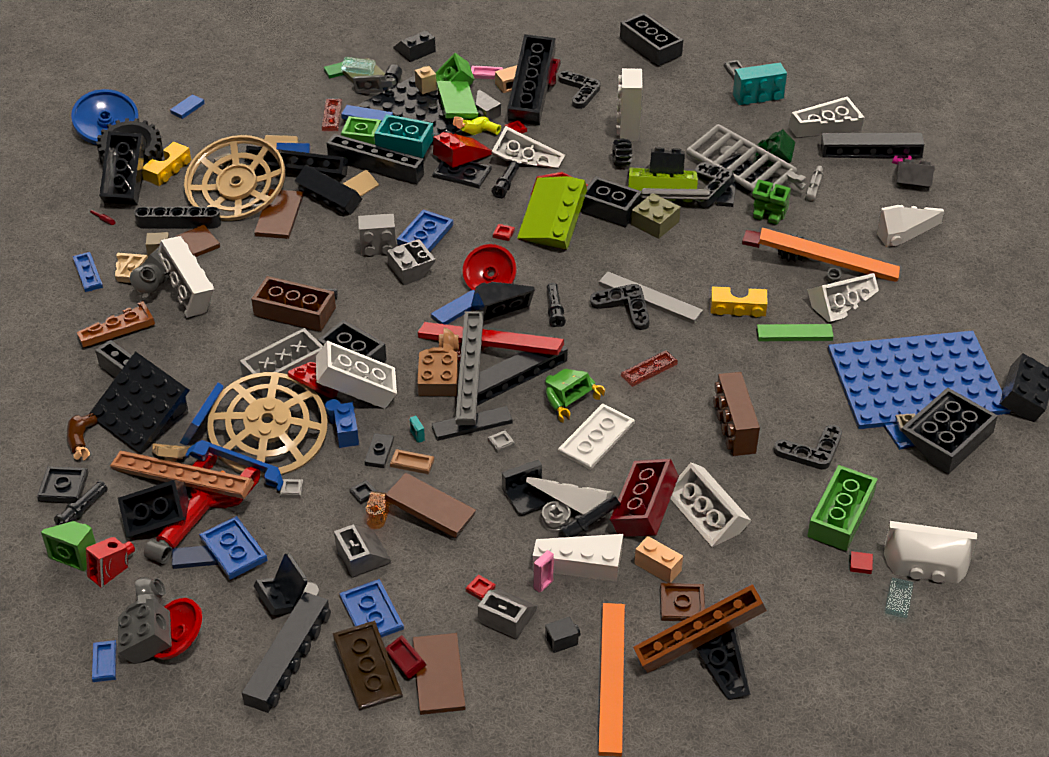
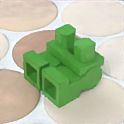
[752,179,791,225]

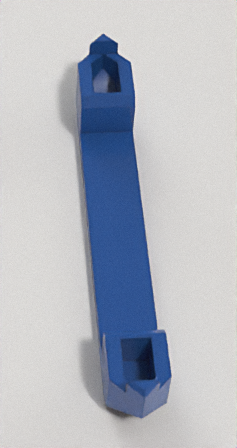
[185,440,284,491]

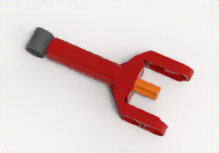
[144,453,260,564]

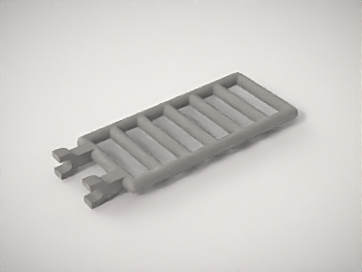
[686,124,806,192]

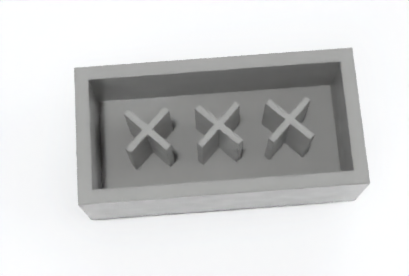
[240,328,323,398]

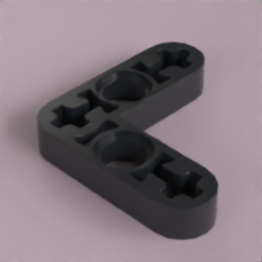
[558,71,601,109]
[695,162,735,209]
[590,284,650,330]
[774,425,842,470]

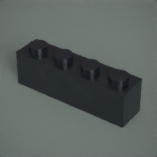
[295,165,362,215]

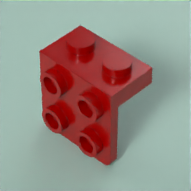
[287,362,338,399]

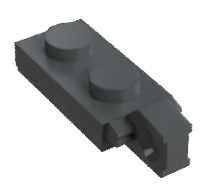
[352,75,396,94]

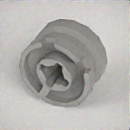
[542,501,571,533]

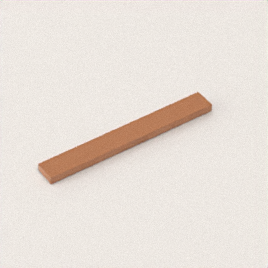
[110,451,254,499]

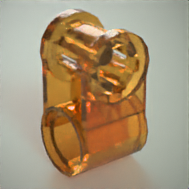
[366,491,392,529]

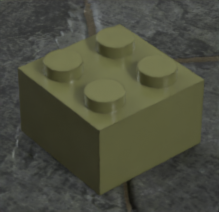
[631,193,681,239]

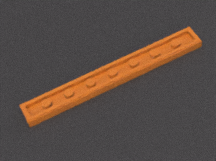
[758,228,900,282]
[599,603,625,757]

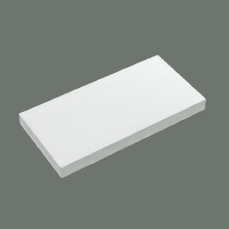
[558,403,635,470]

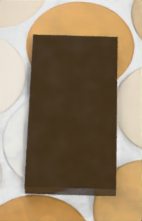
[333,620,403,711]

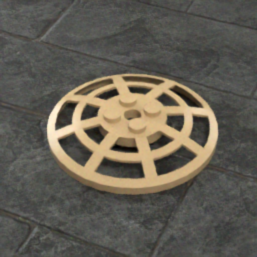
[184,135,285,221]
[207,372,328,477]

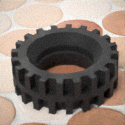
[96,118,164,166]

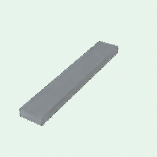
[599,272,703,324]

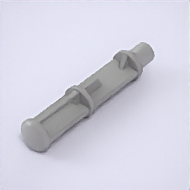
[805,166,823,202]

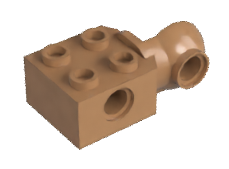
[418,327,459,396]

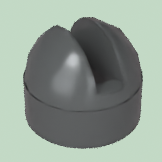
[826,268,842,283]

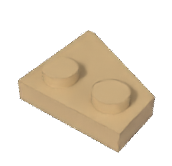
[115,253,148,283]
[152,443,190,461]

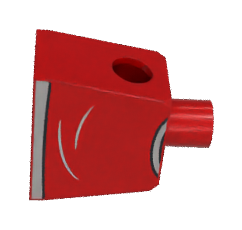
[86,537,135,588]

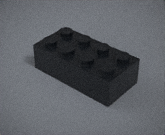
[620,13,683,66]
[99,131,146,205]

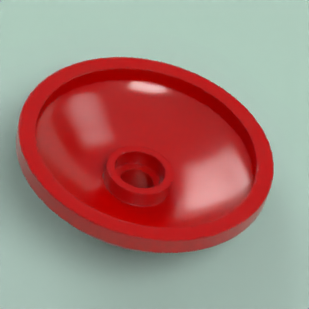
[463,244,517,290]
[154,598,202,660]

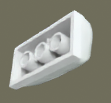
[884,521,977,583]

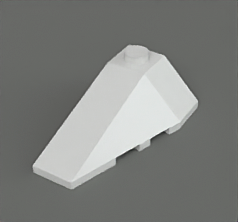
[491,126,565,168]
[877,205,944,247]
[808,273,879,322]
[526,477,613,521]

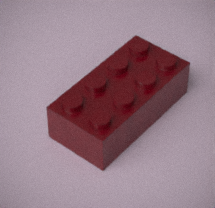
[610,459,679,537]

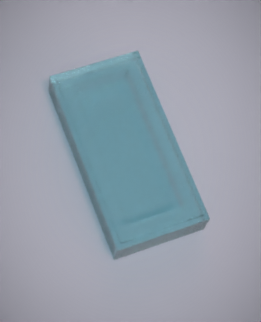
[342,57,376,75]
[885,577,914,618]

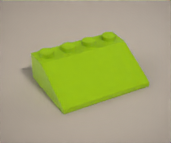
[628,168,698,202]
[517,176,587,250]

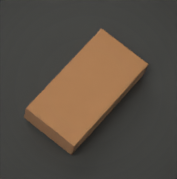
[390,449,434,475]

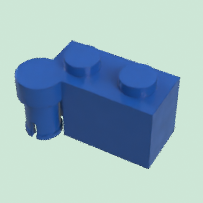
[325,399,359,448]

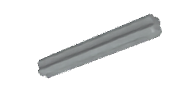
[642,188,710,200]

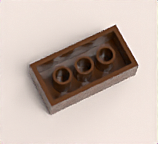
[251,276,336,331]
[713,372,760,456]

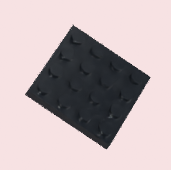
[89,351,190,454]

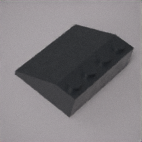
[901,387,998,474]

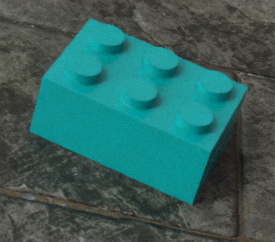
[733,62,787,105]
[374,114,434,158]

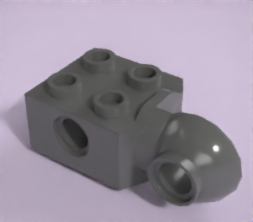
[129,234,176,293]
[118,577,172,664]

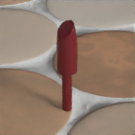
[90,210,116,225]

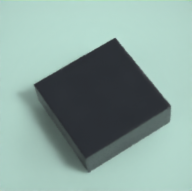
[349,480,378,504]

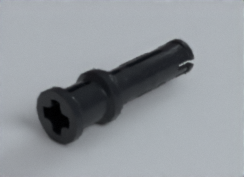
[491,161,520,199]
[547,283,566,327]
[54,481,108,525]
[560,494,621,537]

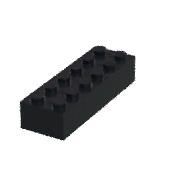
[508,34,556,125]

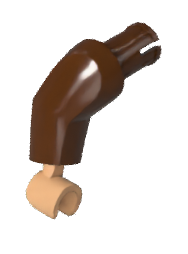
[67,413,97,460]

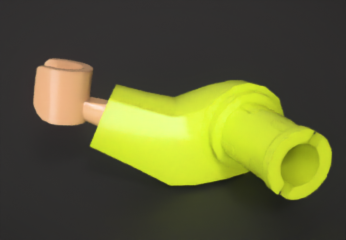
[453,117,501,135]

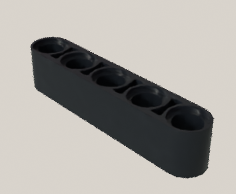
[134,207,221,229]

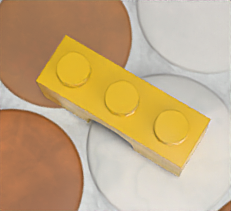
[142,142,191,186]
[711,287,767,317]

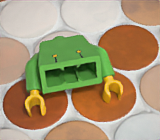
[545,369,605,423]

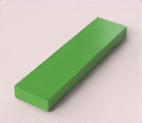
[757,324,834,341]

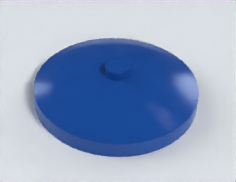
[71,89,139,145]

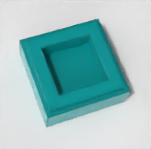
[409,416,425,443]

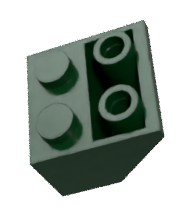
[753,129,796,169]

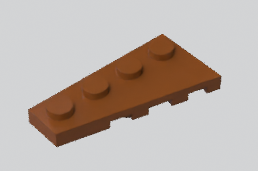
[77,301,155,347]

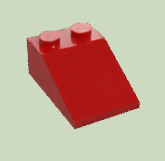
[433,132,492,167]

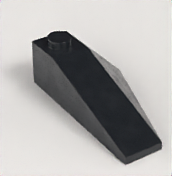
[696,627,751,700]

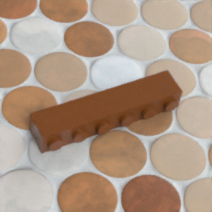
[633,584,767,673]

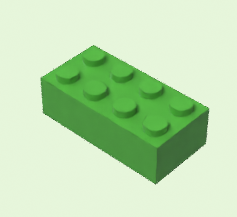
[807,465,877,551]

